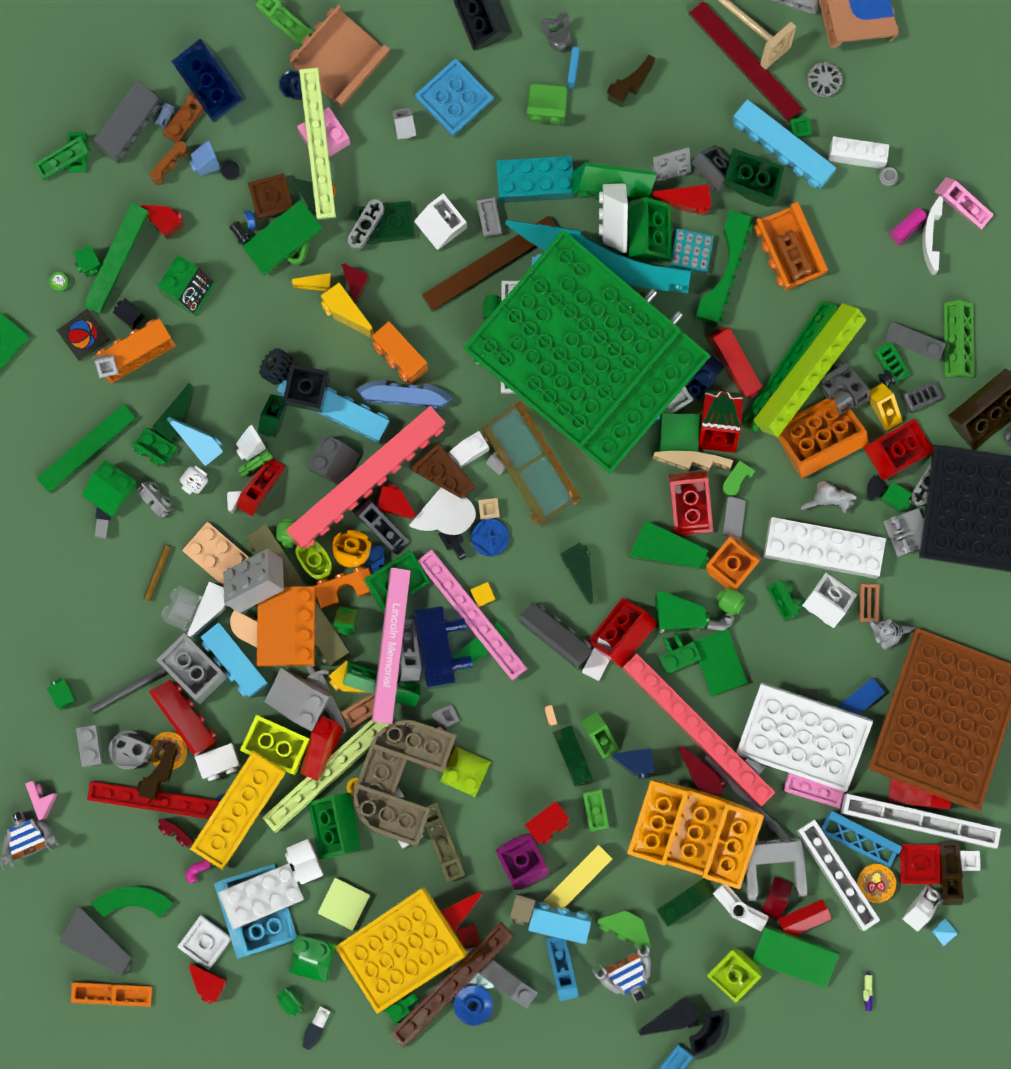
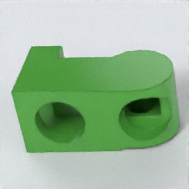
[722,461,755,497]

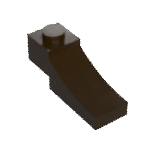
[607,55,655,107]
[137,742,179,801]
[938,841,964,905]

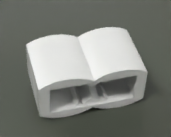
[285,839,324,885]

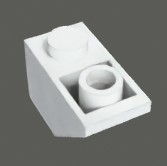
[903,884,941,931]

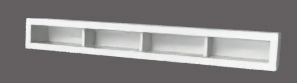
[840,794,1001,848]

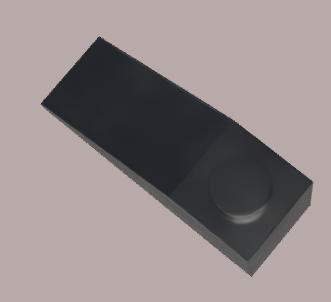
[352,499,409,554]
[637,996,700,1036]

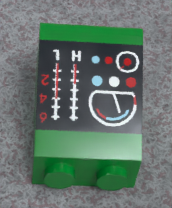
[157,254,216,316]

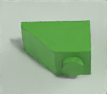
[580,712,619,759]

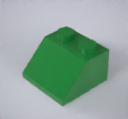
[81,460,136,518]

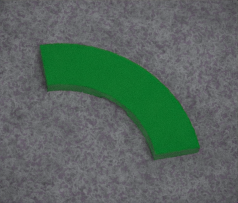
[91,886,174,918]

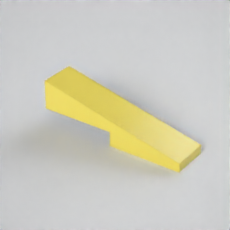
[543,845,612,908]

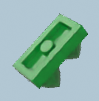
[767,580,806,621]

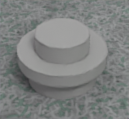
[879,167,898,186]

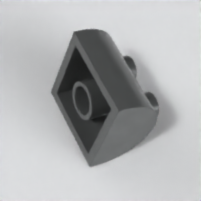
[692,145,729,191]

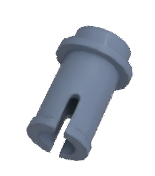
[155,103,175,128]

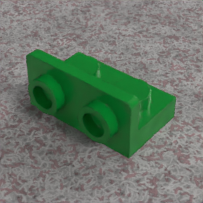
[131,427,178,467]

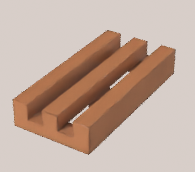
[859,583,880,623]

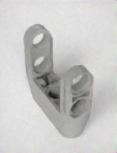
[745,838,807,901]

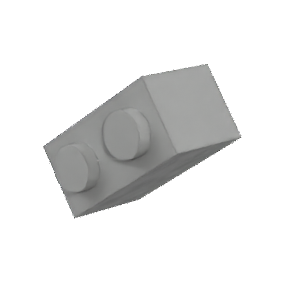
[76,725,105,768]

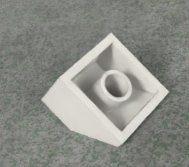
[802,572,857,628]

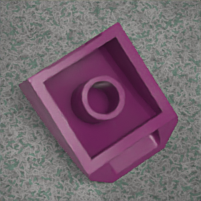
[495,834,550,890]

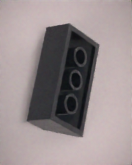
[453,0,512,50]

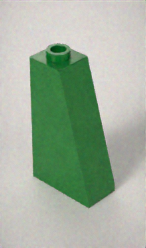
[629,521,709,570]

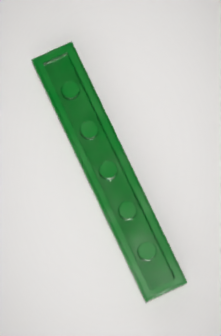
[83,203,150,314]
[36,404,137,493]

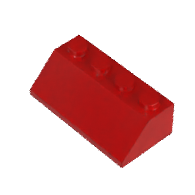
[149,680,217,756]

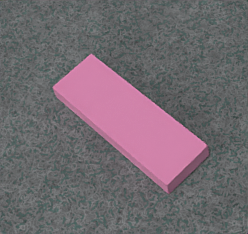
[783,773,845,808]

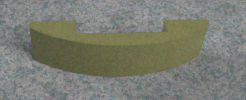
[425,802,465,883]

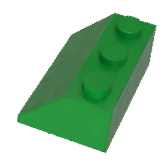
[629,197,671,260]
[308,792,362,860]

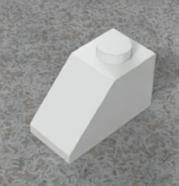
[447,431,489,468]

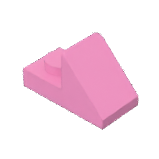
[26,781,57,821]

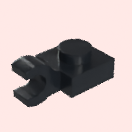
[438,532,466,560]

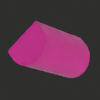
[889,207,927,246]

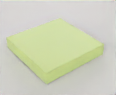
[318,878,370,931]

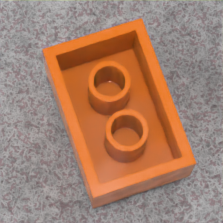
[372,321,429,385]

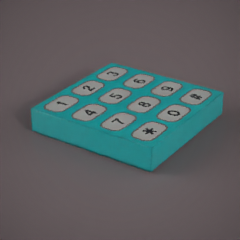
[670,229,714,273]

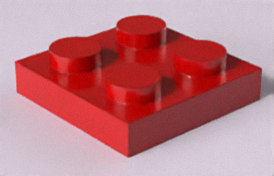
[900,844,940,884]

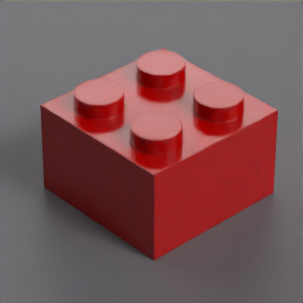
[524,801,570,844]

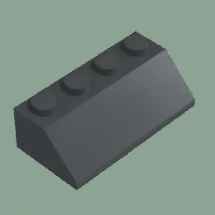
[93,80,161,163]
[518,602,593,670]

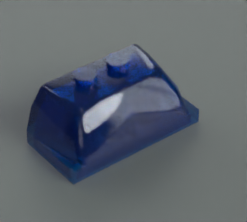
[171,38,246,123]

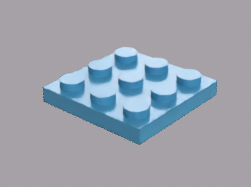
[414,58,494,137]

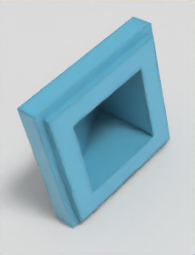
[930,918,958,946]

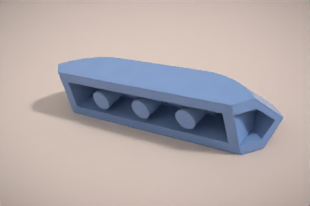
[356,380,452,409]

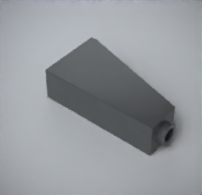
[59,907,134,975]

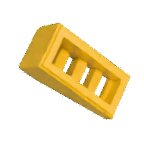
[292,273,332,292]

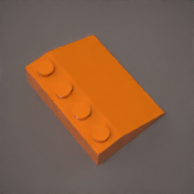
[777,398,869,479]
[257,587,316,666]

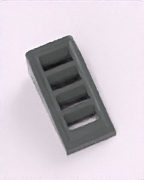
[901,381,944,413]

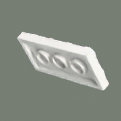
[218,864,304,929]

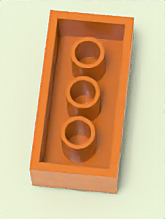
[93,318,176,384]

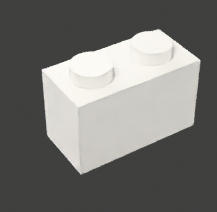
[195,743,241,781]

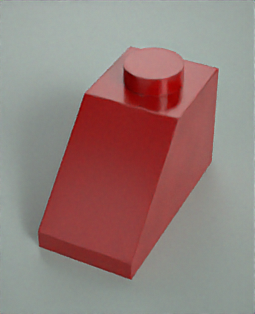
[140,205,184,239]
[377,484,416,520]
[189,963,228,1004]

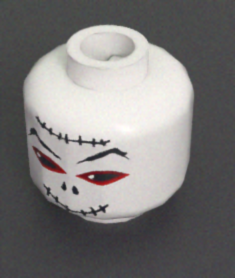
[180,465,208,495]

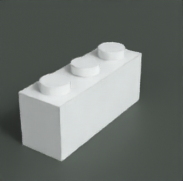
[828,136,889,169]

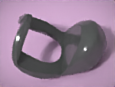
[541,12,571,51]

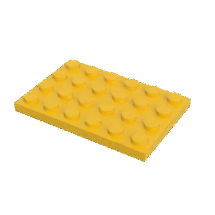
[335,887,468,1014]

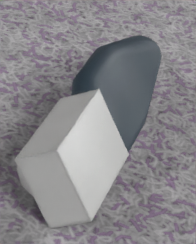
[95,507,111,538]

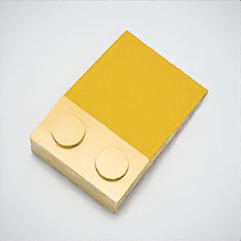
[320,283,374,338]

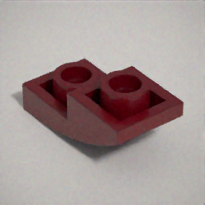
[158,818,194,848]

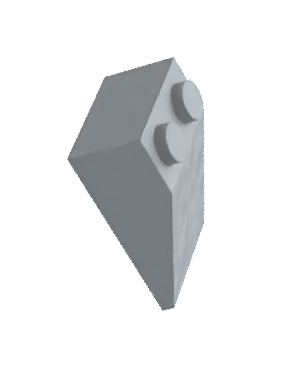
[156,633,228,704]
[264,667,333,731]

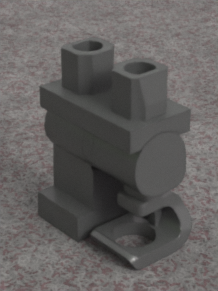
[819,360,871,415]

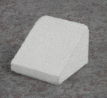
[227,491,242,514]

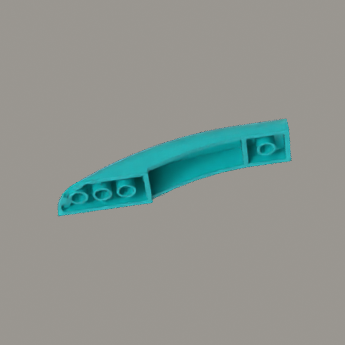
[505,220,692,293]

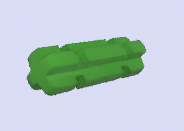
[238,449,273,477]

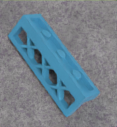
[821,811,902,868]

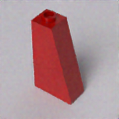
[705,327,763,398]

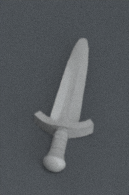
[306,666,346,733]

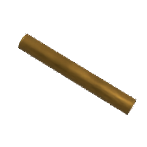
[143,545,172,601]

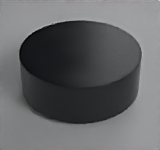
[221,161,240,181]

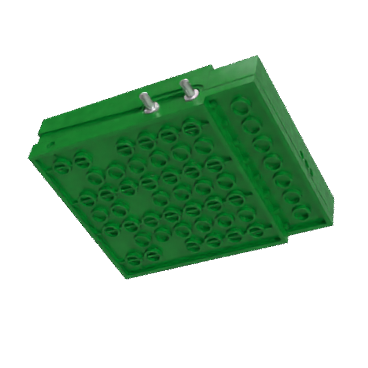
[462,230,711,474]

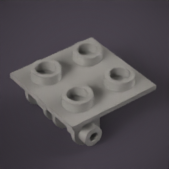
[651,147,691,183]
[883,508,923,557]

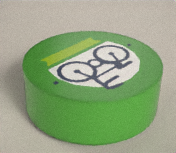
[49,272,69,292]

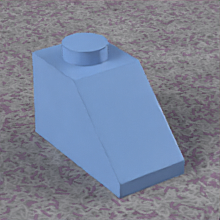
[190,141,221,177]

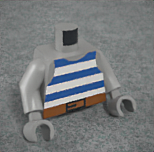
[0,811,60,870]
[592,942,651,1002]

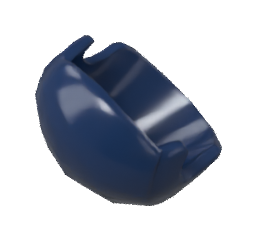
[279,70,303,100]

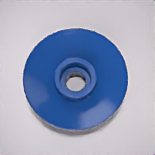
[454,986,493,1026]

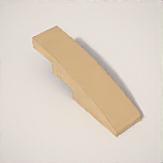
[652,451,733,472]

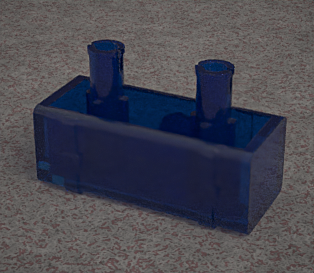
[414,606,472,690]

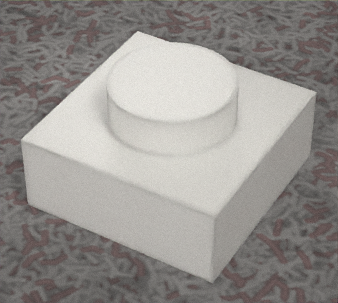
[960,851,980,871]

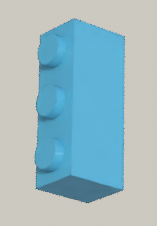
[528,902,592,944]

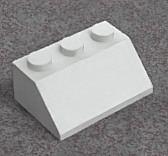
[599,184,628,253]

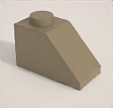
[510,894,535,926]

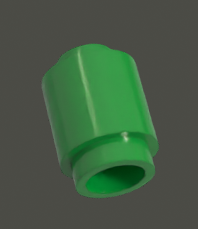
[482,295,502,320]
[276,987,304,1017]

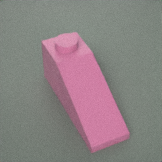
[934,177,994,229]

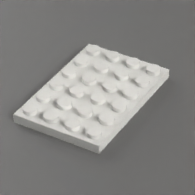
[736,682,873,792]

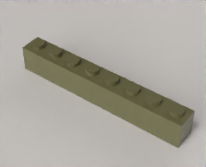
[246,524,350,666]

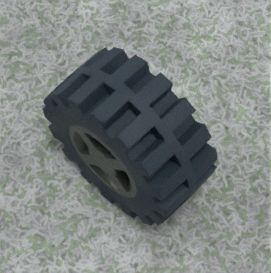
[259,348,294,385]

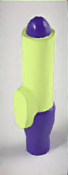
[863,971,873,1011]

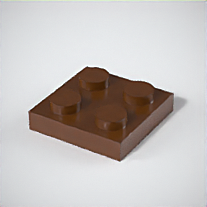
[248,173,293,220]

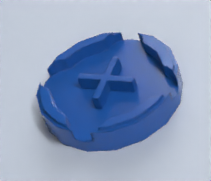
[471,519,509,557]

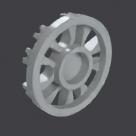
[807,62,842,98]

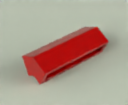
[778,899,831,936]

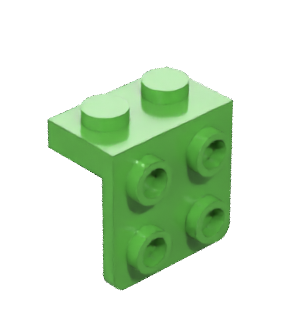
[527,84,567,125]

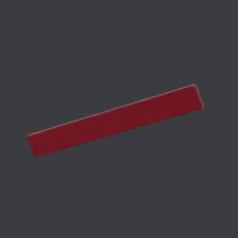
[689,1,803,123]

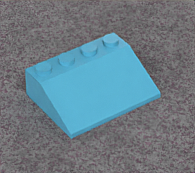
[214,864,297,959]

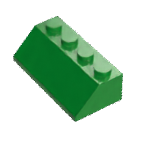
[571,162,657,202]

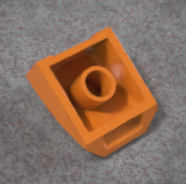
[705,534,762,589]

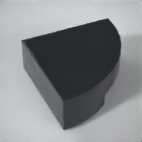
[867,475,886,501]

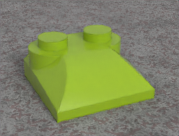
[440,746,491,797]
[707,947,763,1003]

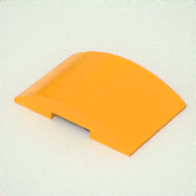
[627,780,764,889]

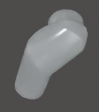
[706,613,734,631]

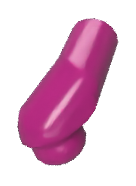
[185,859,211,884]

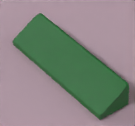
[343,663,420,707]

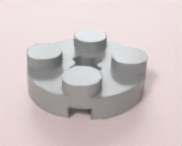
[108,730,147,770]

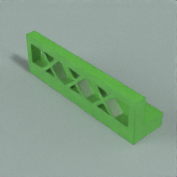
[944,300,974,378]

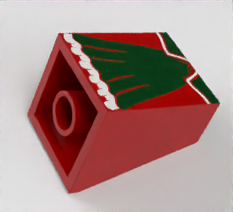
[698,390,743,453]

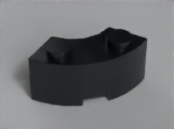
[689,1010,730,1060]

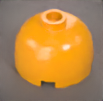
[332,530,371,568]

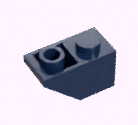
[685,355,725,401]

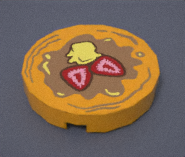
[150,732,188,770]
[857,864,896,903]

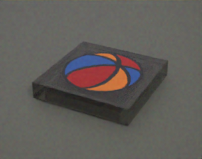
[56,309,110,362]

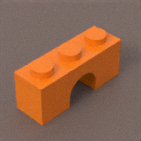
[313,566,371,610]

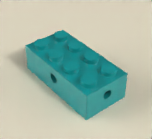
[497,156,574,203]

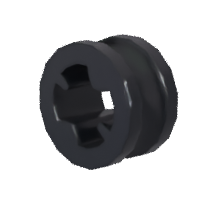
[878,370,896,388]

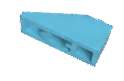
[167,417,223,466]

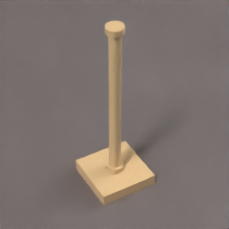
[717,0,796,69]

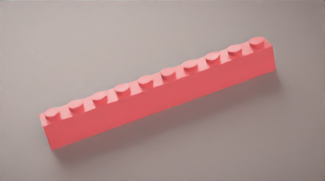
[286,406,446,550]
[622,654,775,807]

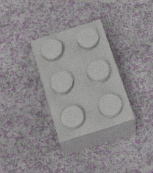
[223,548,284,613]

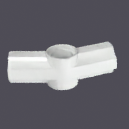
[712,884,769,932]

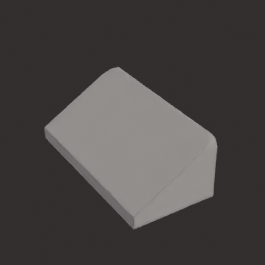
[722,497,746,538]

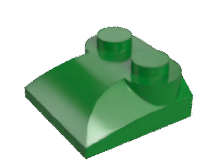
[289,934,336,983]

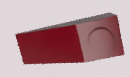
[678,746,726,796]

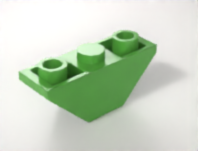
[597,910,651,950]

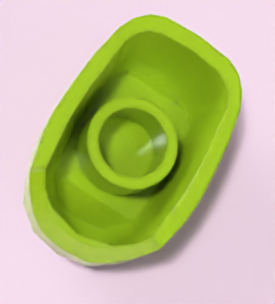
[295,540,332,580]

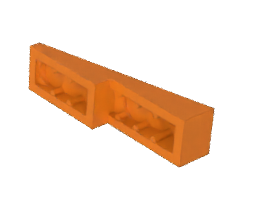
[70,982,152,1007]

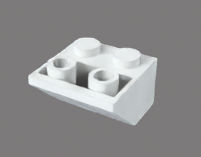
[414,193,467,251]

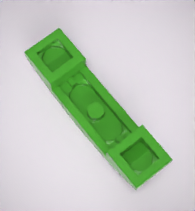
[255,0,315,47]

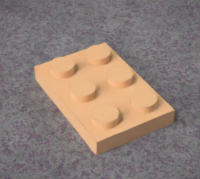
[182,522,249,586]

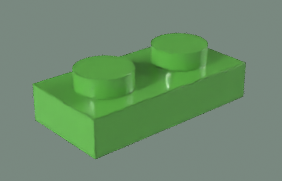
[583,790,609,832]

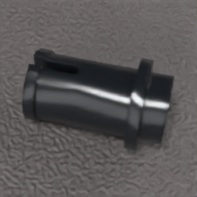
[229,221,251,245]

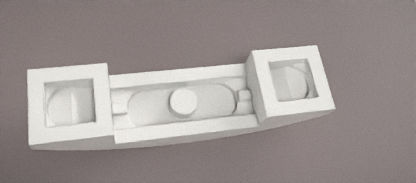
[922,196,943,275]

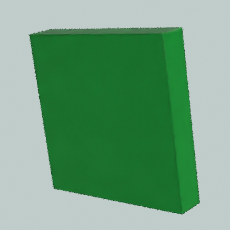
[659,413,700,452]

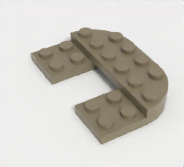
[354,720,456,847]

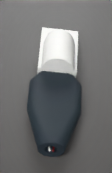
[303,1006,331,1050]

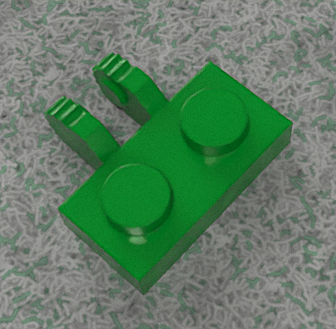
[659,632,702,675]

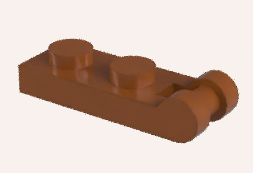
[162,92,208,144]

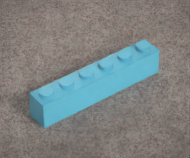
[732,99,836,190]
[277,376,390,444]

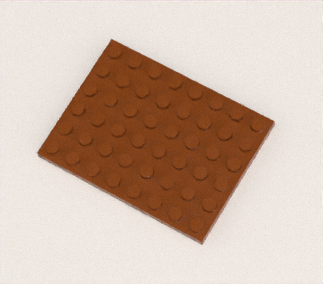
[868,628,1011,812]

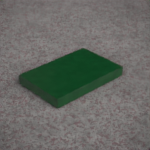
[355,201,415,245]

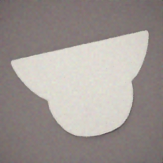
[409,488,476,535]

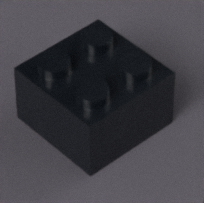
[283,364,330,413]

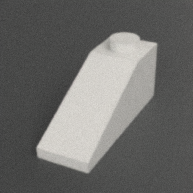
[236,425,266,461]
[187,582,229,638]

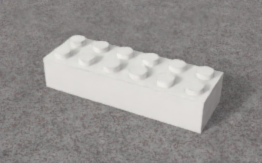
[763,517,886,579]

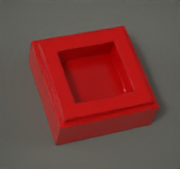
[456,924,480,948]

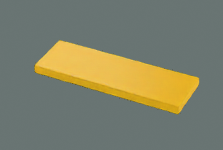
[190,750,287,870]

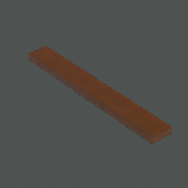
[422,216,556,312]
[391,922,515,1048]

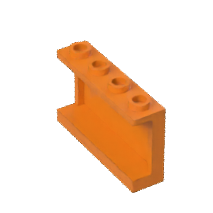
[753,202,828,291]

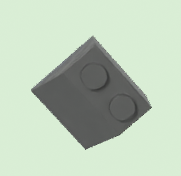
[307,434,360,486]

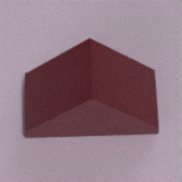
[341,263,370,304]
[760,876,793,920]

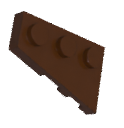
[410,444,476,499]

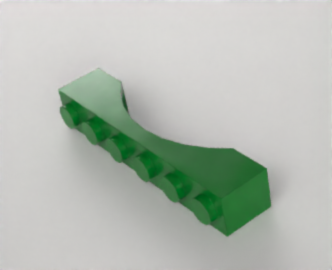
[695,210,753,326]

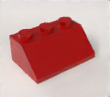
[587,598,657,668]

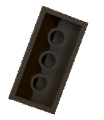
[948,368,1011,450]

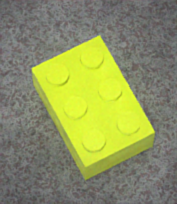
[240,715,310,775]

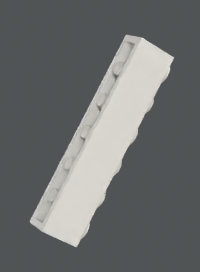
[796,820,880,931]

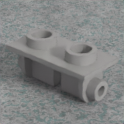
[137,481,175,518]

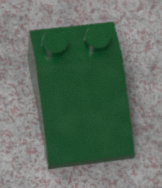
[723,148,784,207]

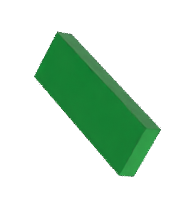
[34,136,91,180]
[452,621,509,672]

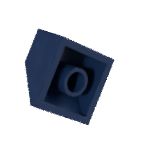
[611,749,655,779]

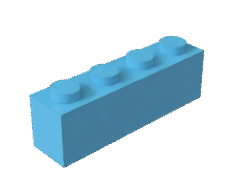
[201,622,268,698]

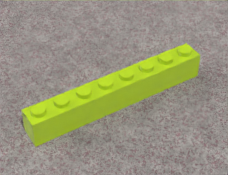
[754,303,866,437]

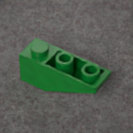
[333,607,359,636]

